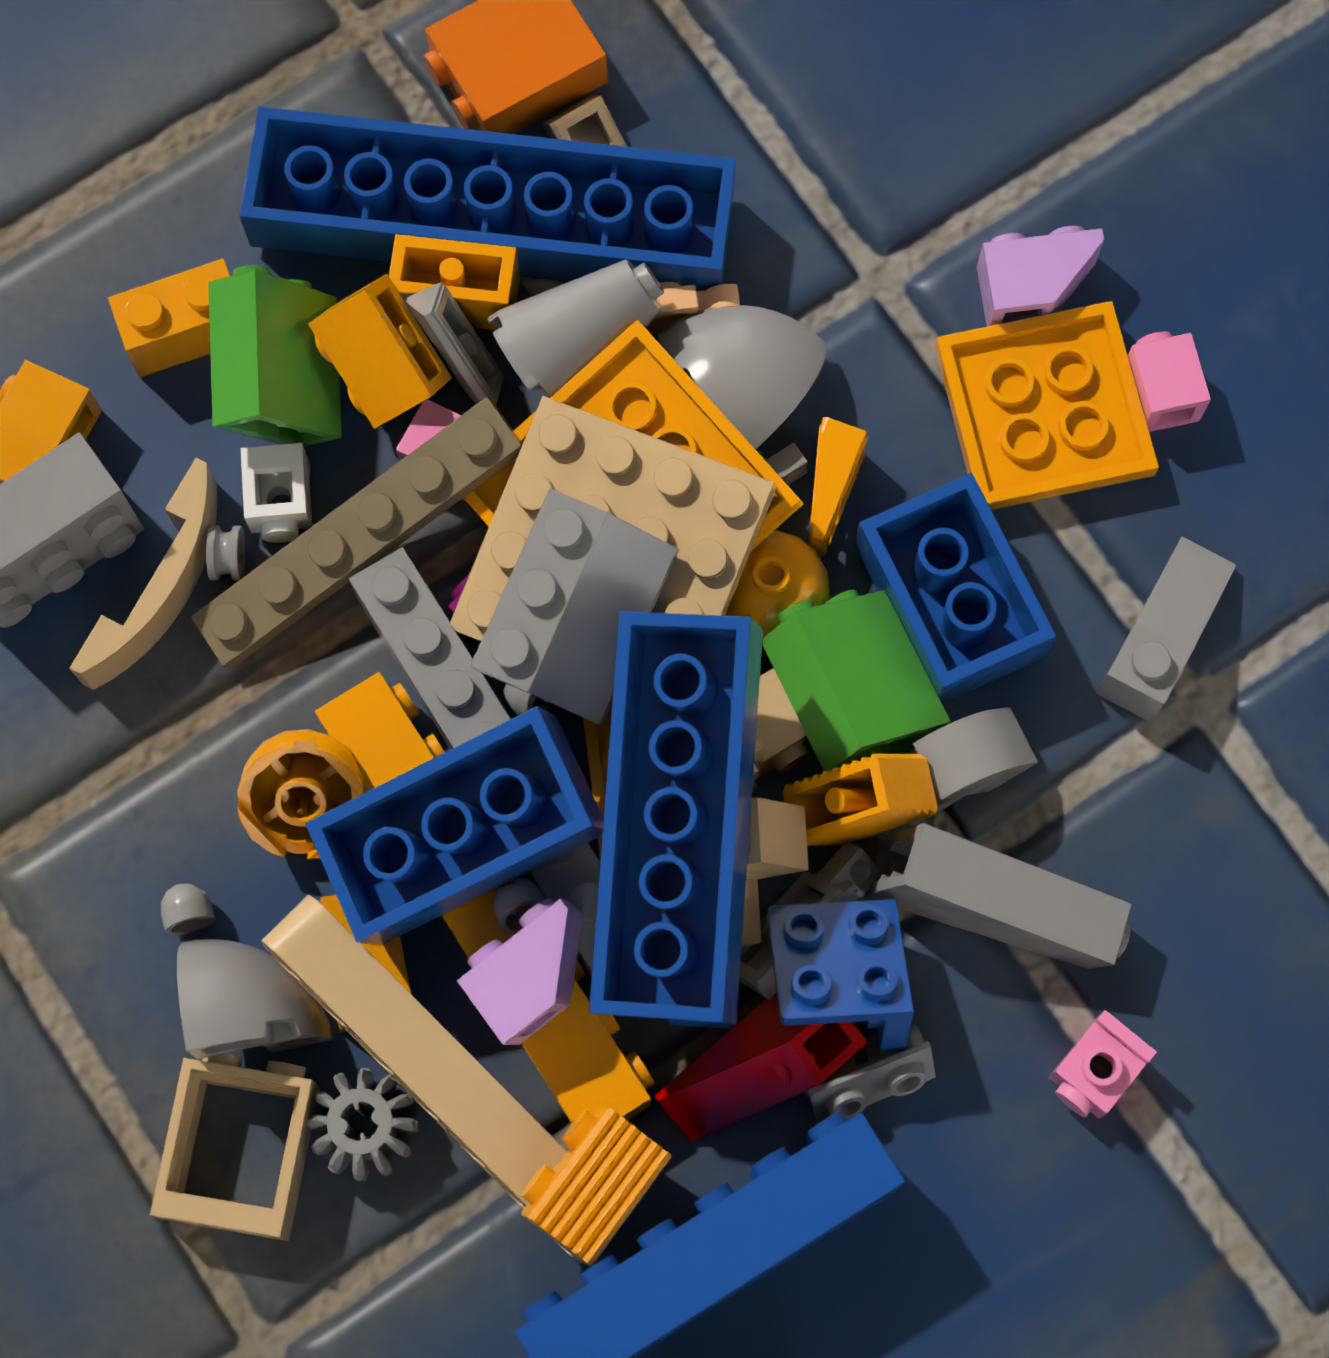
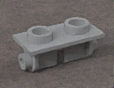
[804,1024,936,1124]

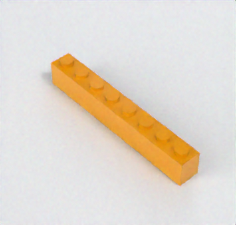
[315,672,655,1124]

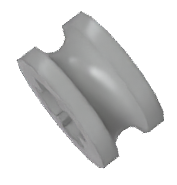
[206,525,246,581]

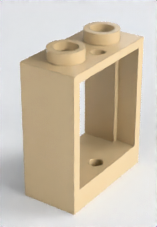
[150,1053,320,1241]

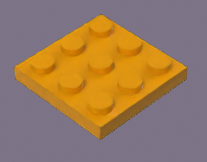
[934,301,1159,510]

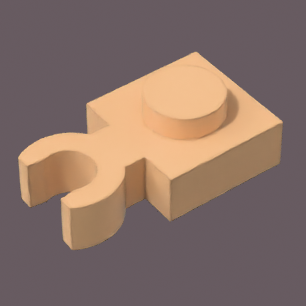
[646,282,740,336]

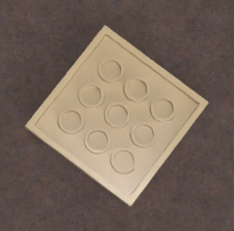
[450,396,777,642]

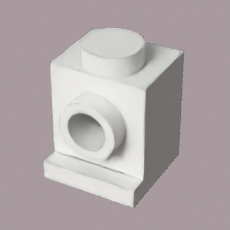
[240,443,312,543]

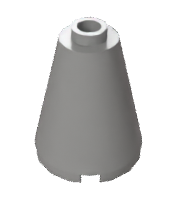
[488,259,664,398]

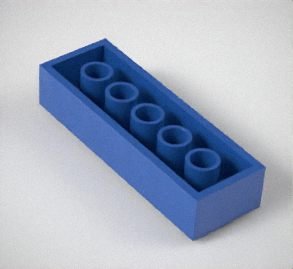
[589,611,763,1024]
[515,1111,906,1358]

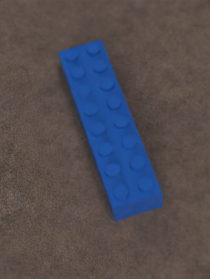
[239,106,736,292]

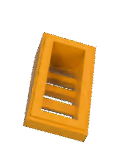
[809,417,868,559]

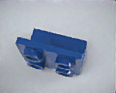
[767,899,914,1053]

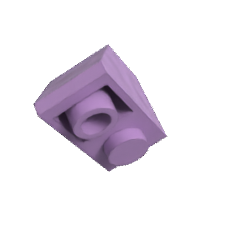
[977,226,1104,326]
[457,898,583,1045]

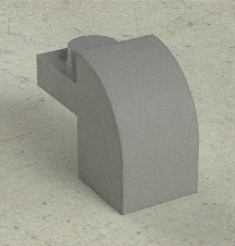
[905,707,1038,827]

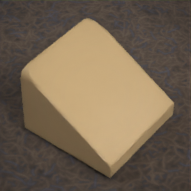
[542,95,627,147]

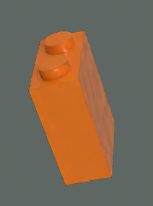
[423,0,608,134]

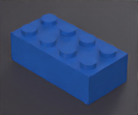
[305,706,604,946]

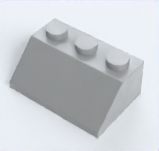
[470,488,679,726]

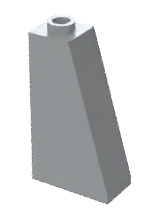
[863,823,1132,969]

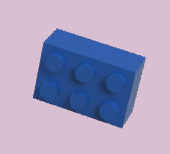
[855,473,1056,704]

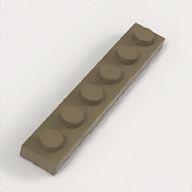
[191,397,523,669]

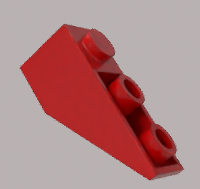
[654,993,868,1142]

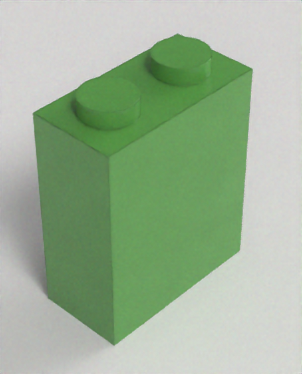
[208,265,342,447]
[762,590,951,771]

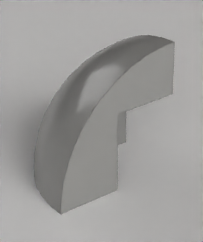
[657,305,827,450]
[177,939,334,1059]

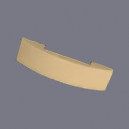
[69,458,218,690]

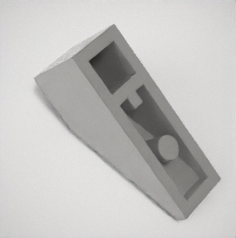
[1096,536,1236,723]

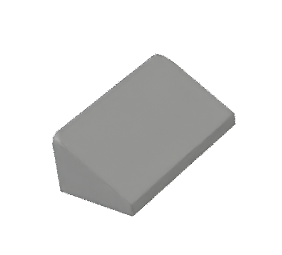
[405,282,504,405]

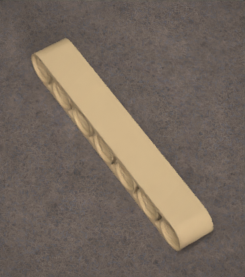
[261,895,581,1263]

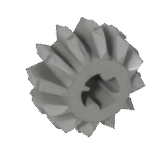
[307,1068,419,1181]

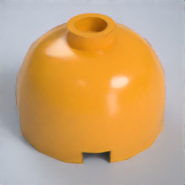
[725,530,831,657]
[237,729,365,859]

